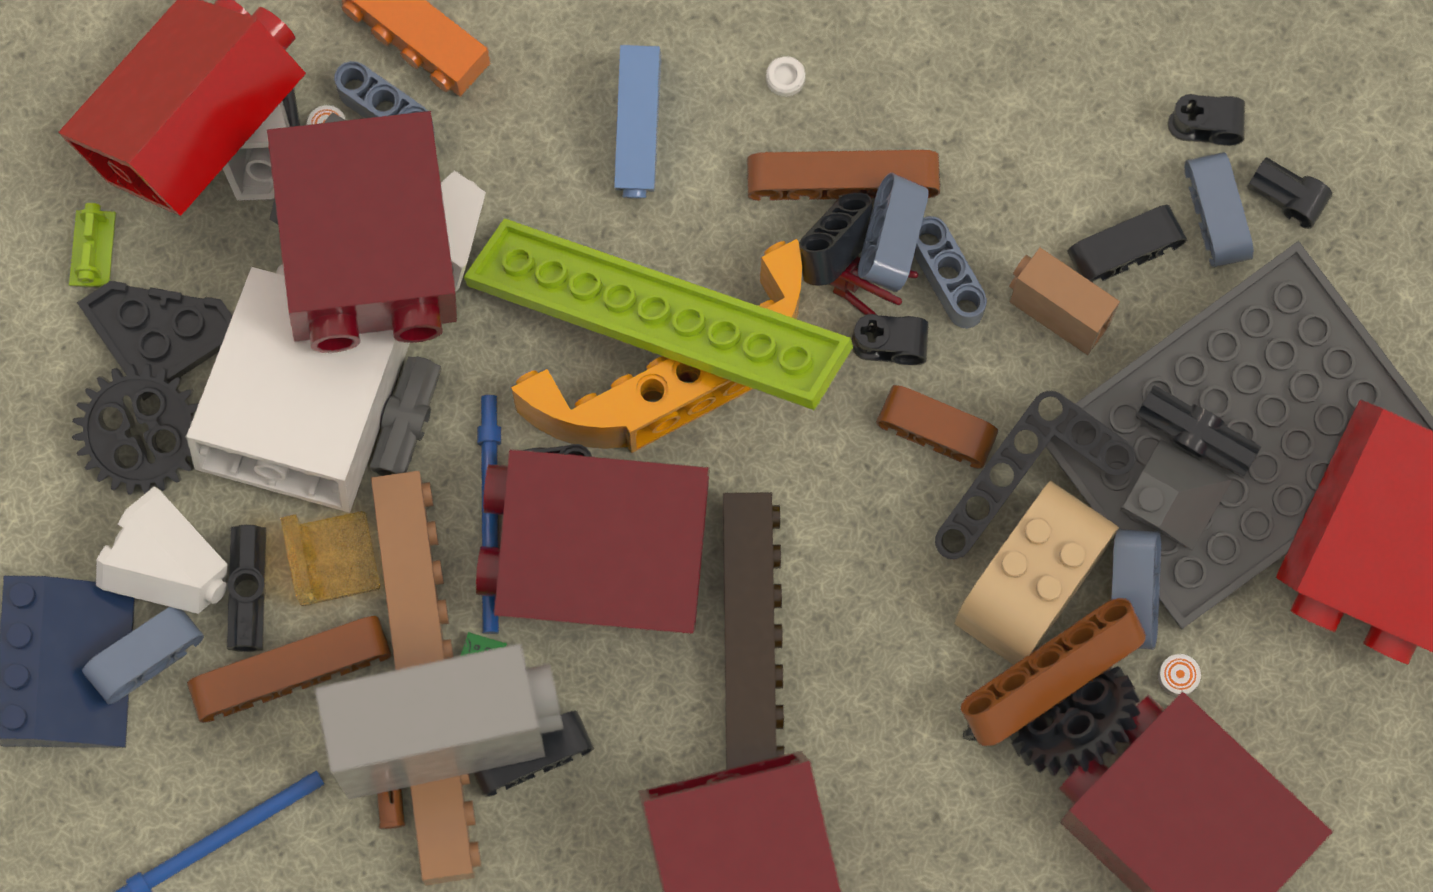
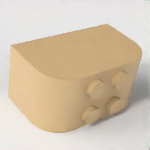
[954,481,1119,665]

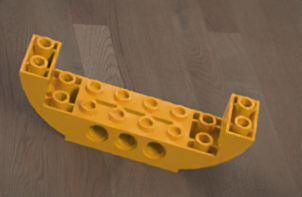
[511,239,802,453]

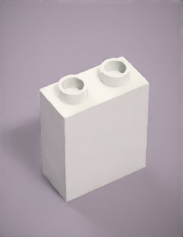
[186,264,409,513]

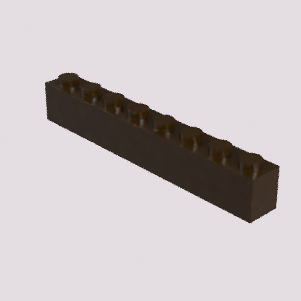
[723,492,785,769]

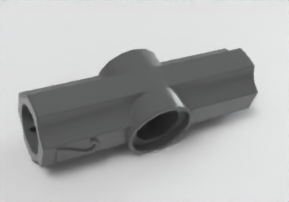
[370,356,442,476]

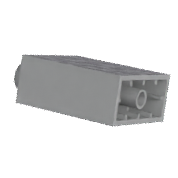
[315,644,563,800]

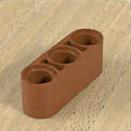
[876,385,999,469]

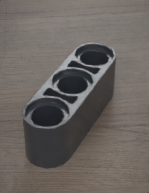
[799,193,873,286]
[1067,204,1187,283]
[474,710,594,798]

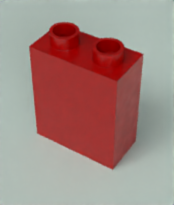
[58,0,306,216]
[1275,400,1433,665]

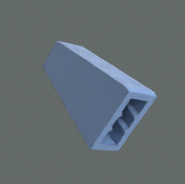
[614,45,661,199]

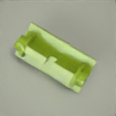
[69,203,116,287]

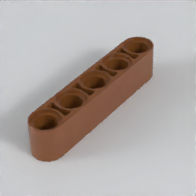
[747,150,941,201]
[961,598,1146,746]
[187,616,392,723]

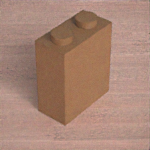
[1009,247,1120,355]

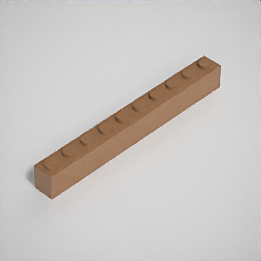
[371,471,481,885]

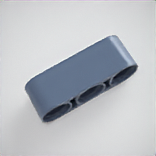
[334,61,435,135]
[1184,152,1253,267]
[858,173,928,292]
[914,216,987,328]
[1112,529,1161,650]
[82,607,204,704]

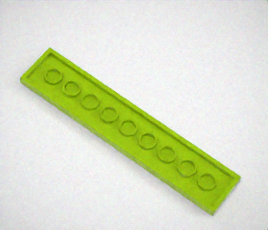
[464,218,853,410]

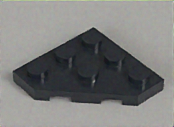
[77,281,232,401]

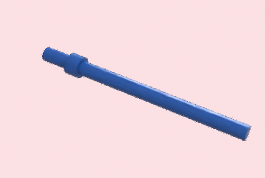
[477,395,501,634]
[115,770,325,892]

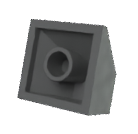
[1120,439,1233,551]

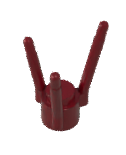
[829,256,919,315]

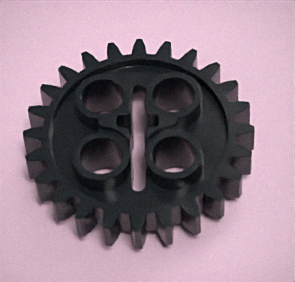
[72,364,199,495]
[1009,666,1140,776]

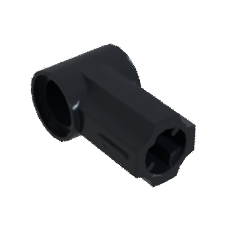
[1247,157,1333,229]

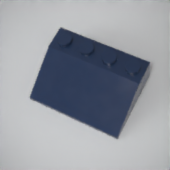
[0,576,135,748]

